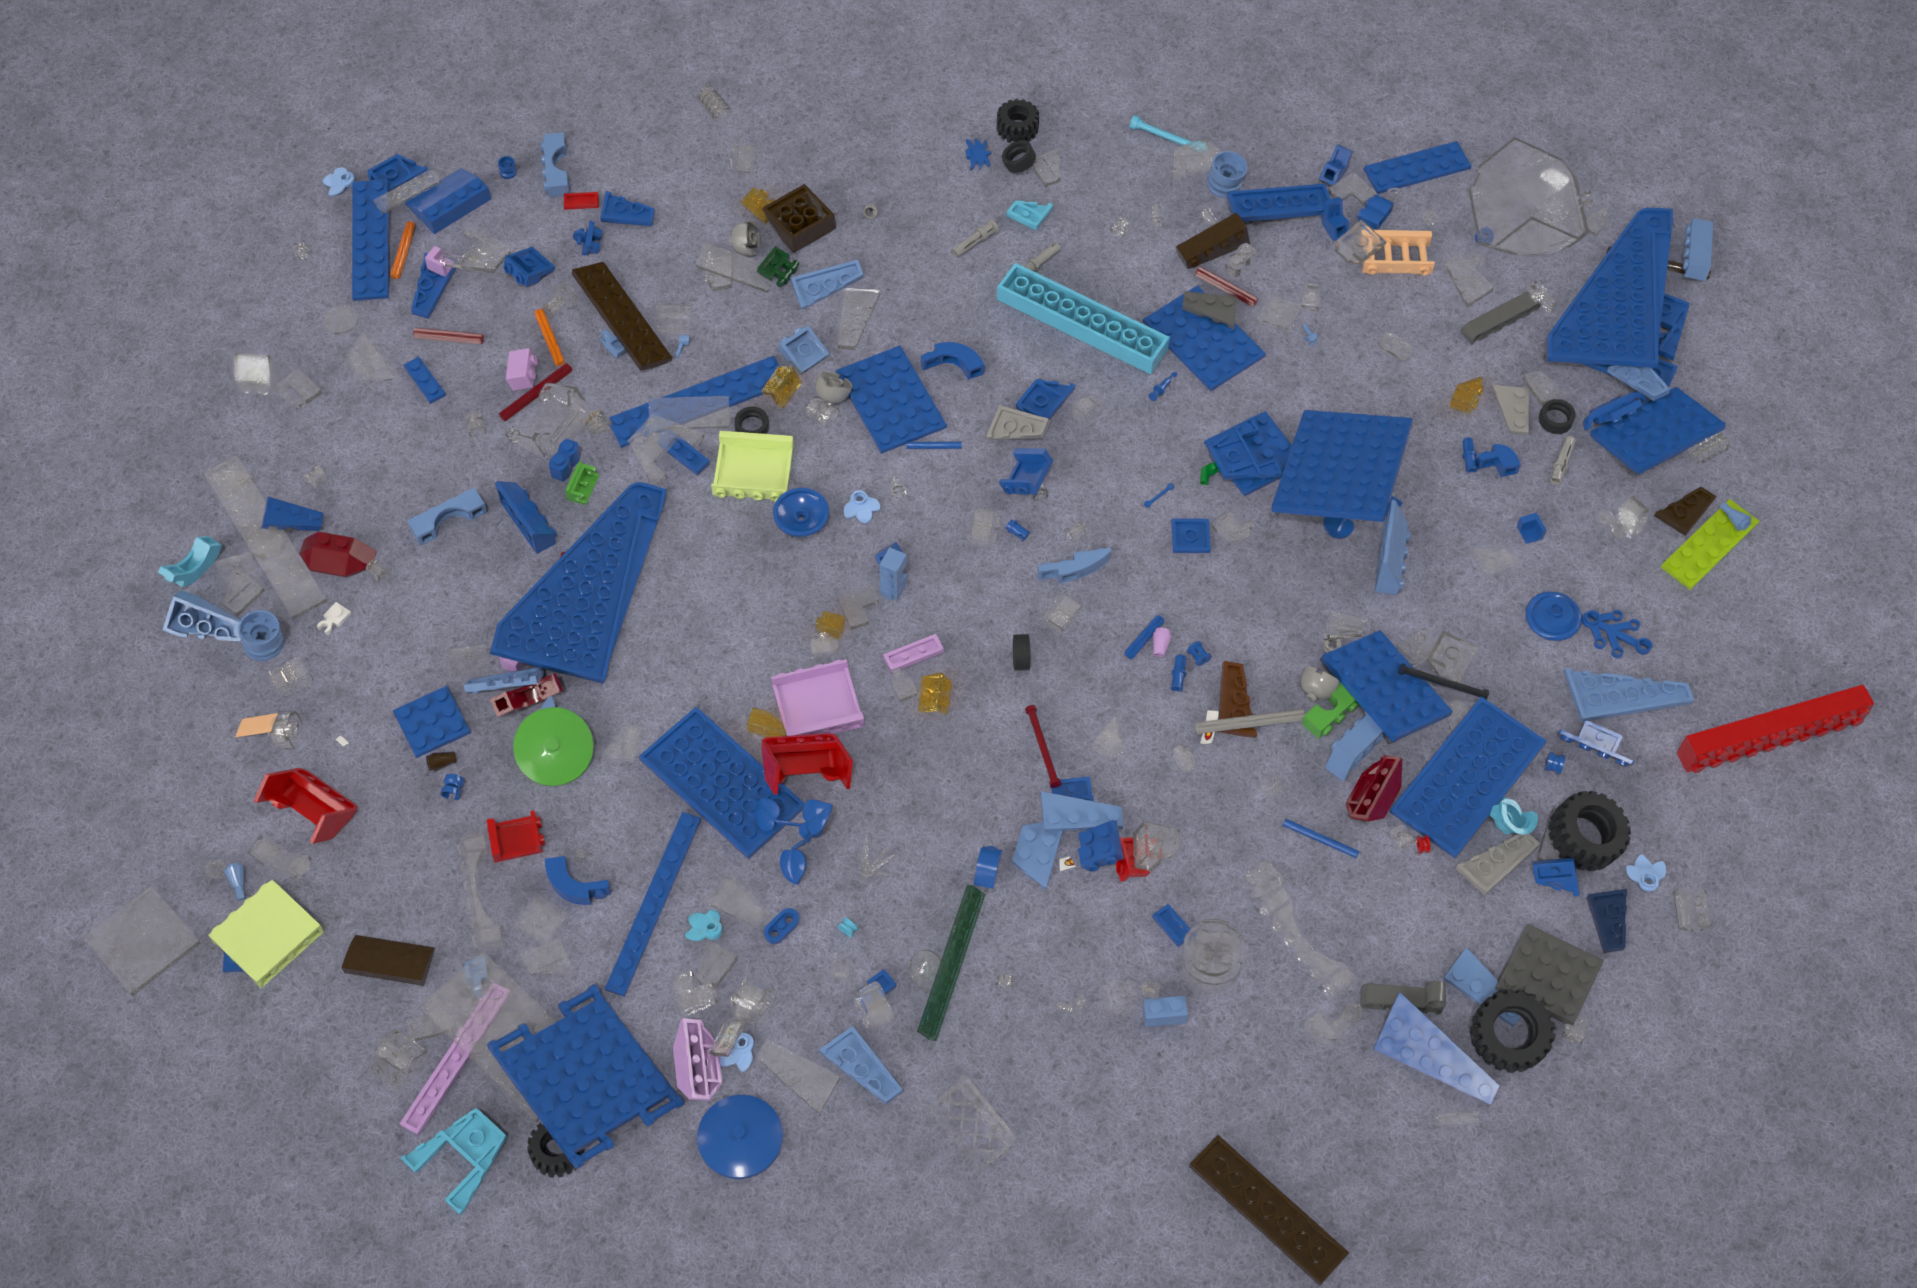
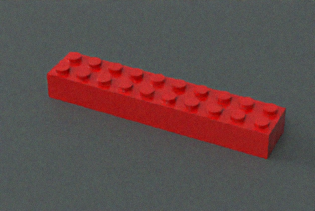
[1677,684,1875,773]

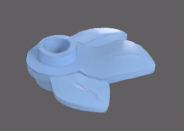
[322,167,355,196]
[844,490,880,524]
[1626,854,1666,892]
[719,1033,754,1072]

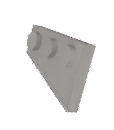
[986,405,1050,440]

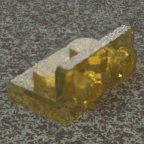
[741,187,775,224]
[762,366,802,408]

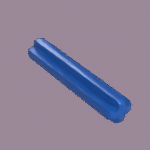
[1124,615,1164,659]

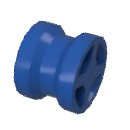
[1544,752,1565,774]

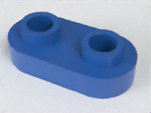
[764,908,799,944]

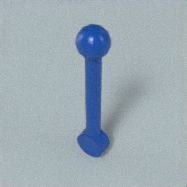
[1144,483,1174,508]

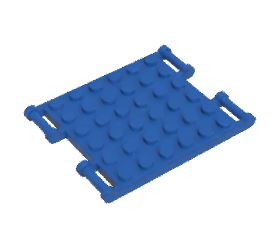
[487,984,684,1169]

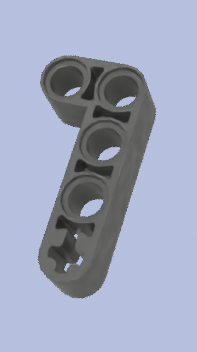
[1361,981,1446,1015]

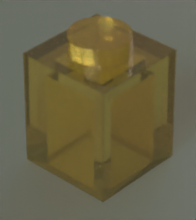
[815,610,846,640]

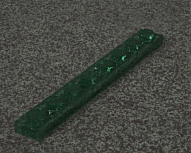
[917,885,986,1041]

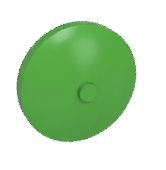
[513,707,593,786]

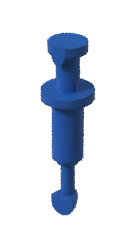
[1149,372,1177,401]

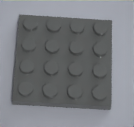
[1495,924,1604,1027]

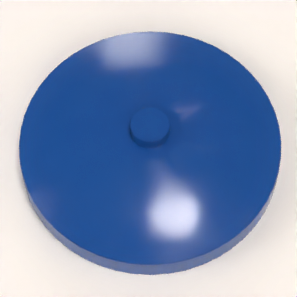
[697,1095,783,1179]

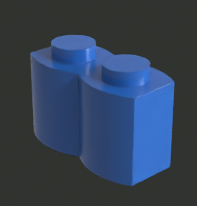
[1357,194,1394,230]
[549,438,581,482]

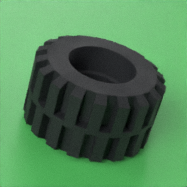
[997,99,1039,143]
[527,1123,584,1178]

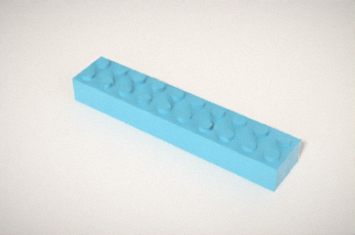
[997,263,1170,375]

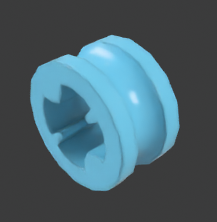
[838,918,858,938]

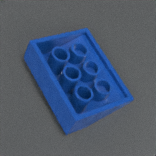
[404,168,491,234]

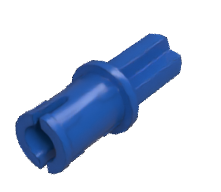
[1462,437,1478,473]
[1171,654,1187,692]

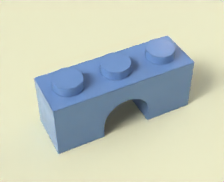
[879,547,907,600]

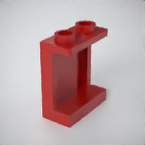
[486,810,545,863]

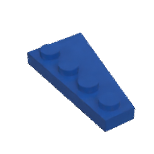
[411,253,458,319]

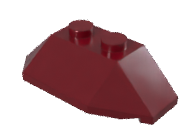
[299,531,377,577]
[1345,755,1403,822]

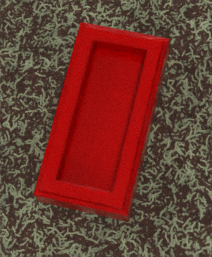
[564,192,599,210]

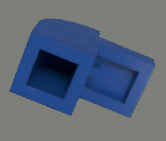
[1319,144,1353,186]
[1321,197,1349,241]
[1476,444,1521,477]
[974,846,1003,889]

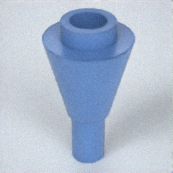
[1720,502,1751,531]
[224,863,246,901]

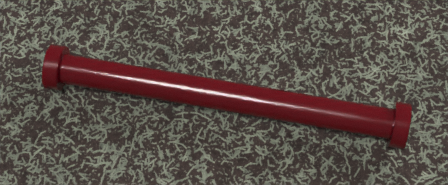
[1025,705,1062,788]

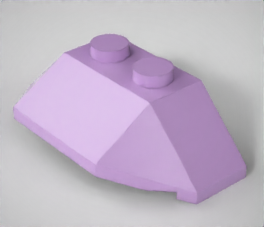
[673,1018,722,1101]

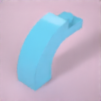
[158,536,222,587]

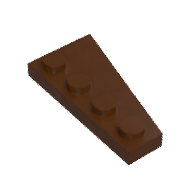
[1218,661,1257,738]

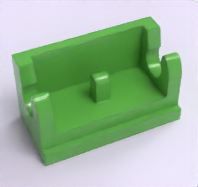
[565,461,600,505]

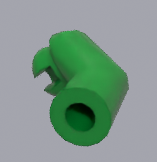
[1200,462,1219,485]

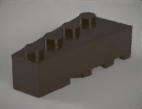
[1176,212,1250,269]

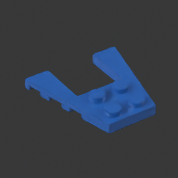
[1658,293,1690,361]

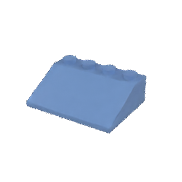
[1375,500,1410,595]

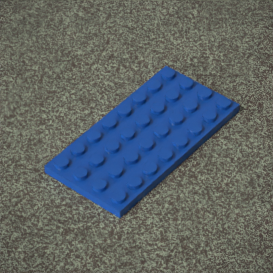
[1390,697,1547,859]
[639,707,805,860]

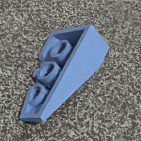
[162,590,241,641]

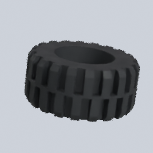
[1548,791,1631,871]
[1470,989,1556,1073]

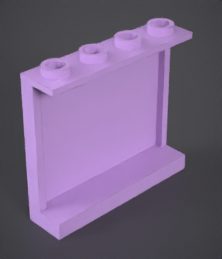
[771,659,864,736]

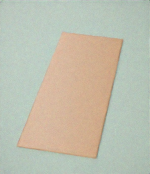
[235,713,278,737]

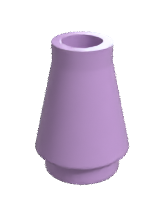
[1153,628,1172,657]

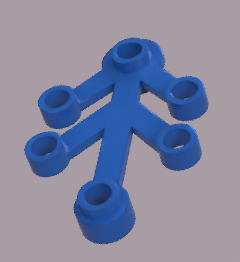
[1582,610,1653,659]

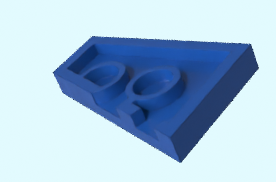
[600,191,655,226]
[261,496,323,531]

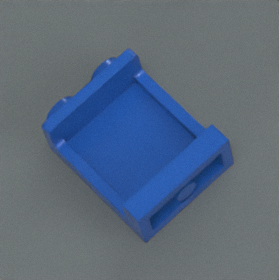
[999,448,1053,495]

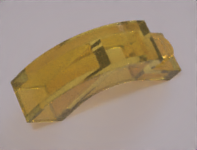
[747,707,787,738]

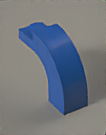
[921,342,985,380]
[545,856,611,905]

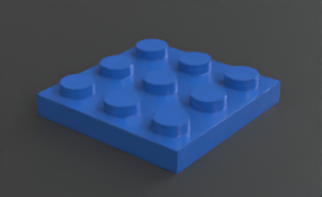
[393,686,471,758]

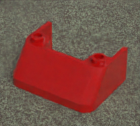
[761,733,853,794]
[254,768,358,844]

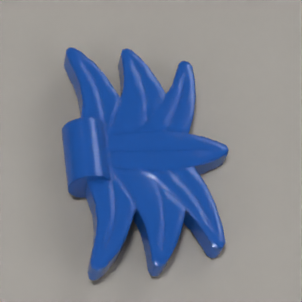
[966,138,991,171]

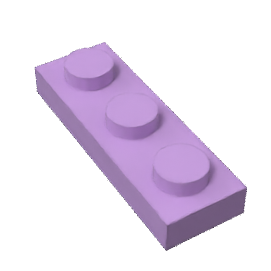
[883,634,944,673]

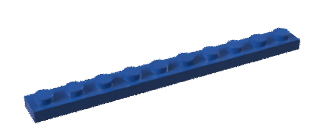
[605,812,701,997]

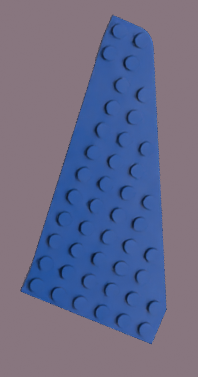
[1547,207,1673,368]
[490,482,667,684]

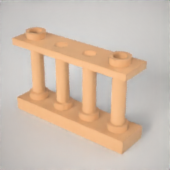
[1360,230,1435,276]

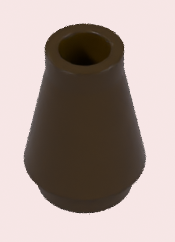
[426,751,457,772]

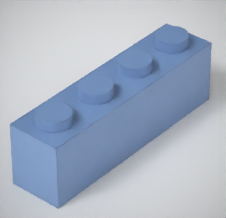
[1682,218,1713,281]

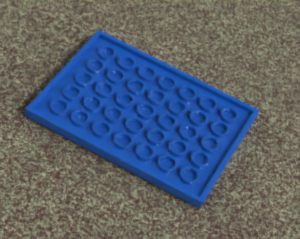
[1271,410,1413,522]

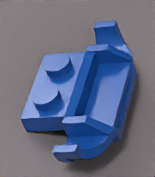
[1583,392,1648,430]

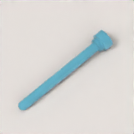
[1129,115,1207,153]

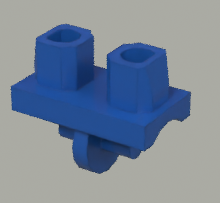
[573,221,603,255]

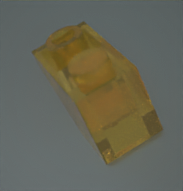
[1449,377,1484,414]

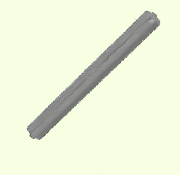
[1194,709,1305,734]

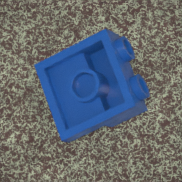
[503,247,555,287]
[1078,820,1124,872]

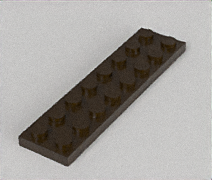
[572,262,673,371]
[1189,1135,1349,1286]

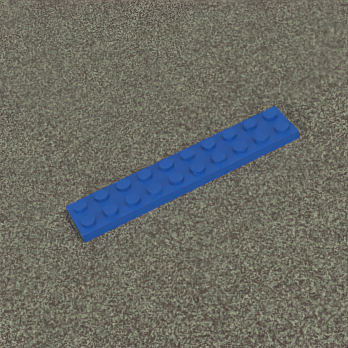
[607,356,789,448]

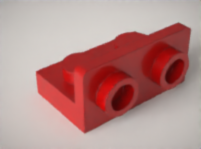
[1115,837,1150,882]

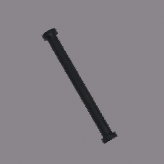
[1398,663,1489,700]

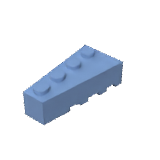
[1325,712,1386,782]

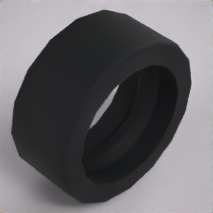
[1002,140,1036,173]
[1539,399,1576,434]
[734,406,769,434]
[1013,634,1030,671]

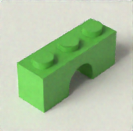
[1302,683,1359,739]

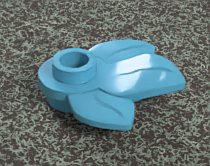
[685,910,723,941]

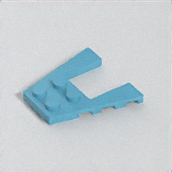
[401,1108,508,1215]

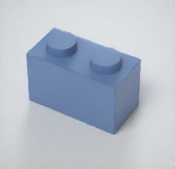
[1142,996,1188,1027]

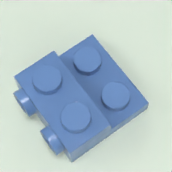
[778,326,830,375]

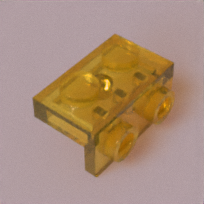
[918,672,952,715]

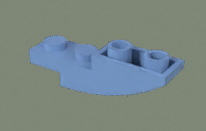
[1037,548,1111,584]

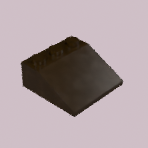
[762,184,836,253]

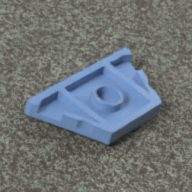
[1012,822,1063,889]

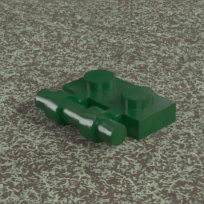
[757,246,799,287]

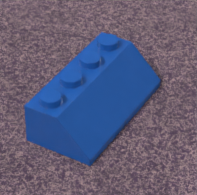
[495,481,557,554]

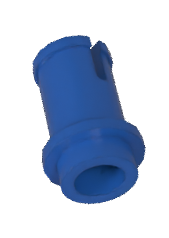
[1006,519,1030,542]

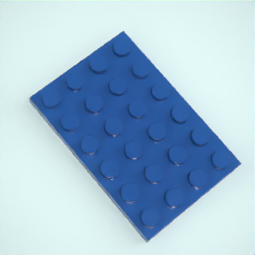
[1143,285,1266,391]
[835,345,947,454]
[1590,387,1726,475]
[1321,630,1453,742]

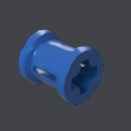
[1187,641,1212,666]

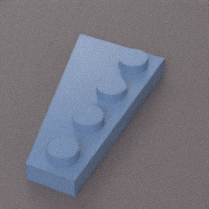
[464,667,544,694]

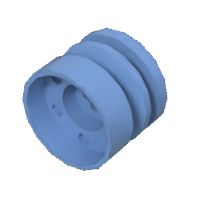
[1206,151,1248,198]
[238,610,284,661]

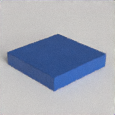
[1171,519,1211,553]

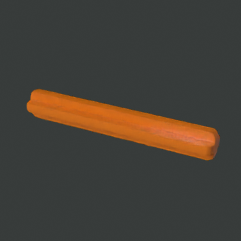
[390,221,416,279]
[534,308,565,366]

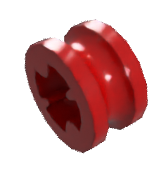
[1416,835,1430,854]

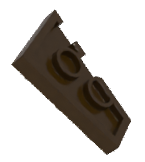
[1654,487,1717,536]

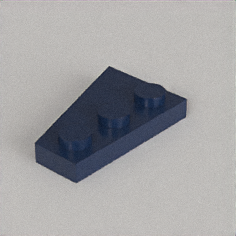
[1586,889,1627,953]

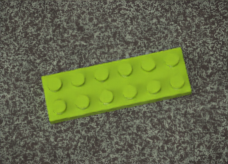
[1661,499,1760,590]

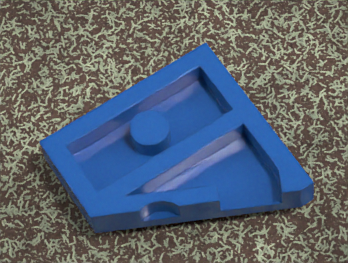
[1533,858,1580,897]

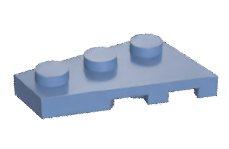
[1607,365,1670,401]

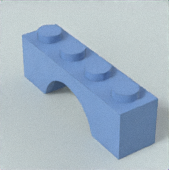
[541,132,569,197]
[407,488,487,546]

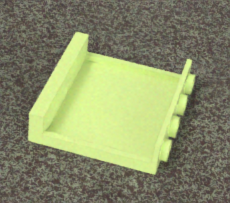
[711,431,794,502]
[208,880,324,988]

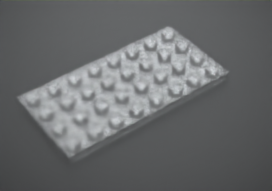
[420,950,557,1122]

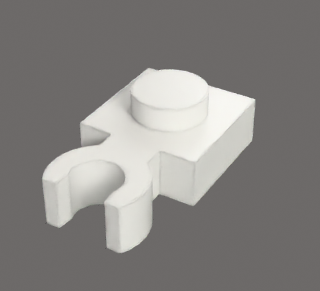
[317,602,351,635]

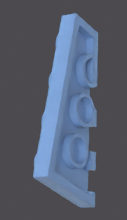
[791,260,863,310]
[1040,791,1124,832]
[1443,948,1521,1027]
[819,1026,903,1104]

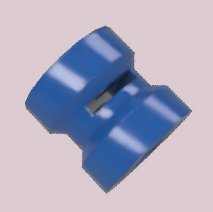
[498,156,517,179]
[440,774,465,800]

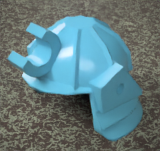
[1490,797,1538,835]

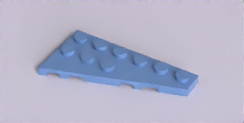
[1564,668,1694,722]

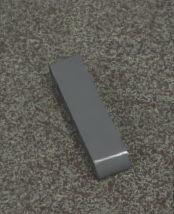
[1461,291,1541,344]

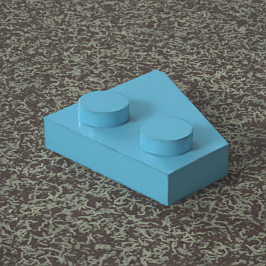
[1007,200,1053,231]

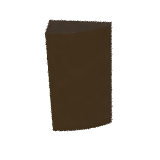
[341,935,435,986]

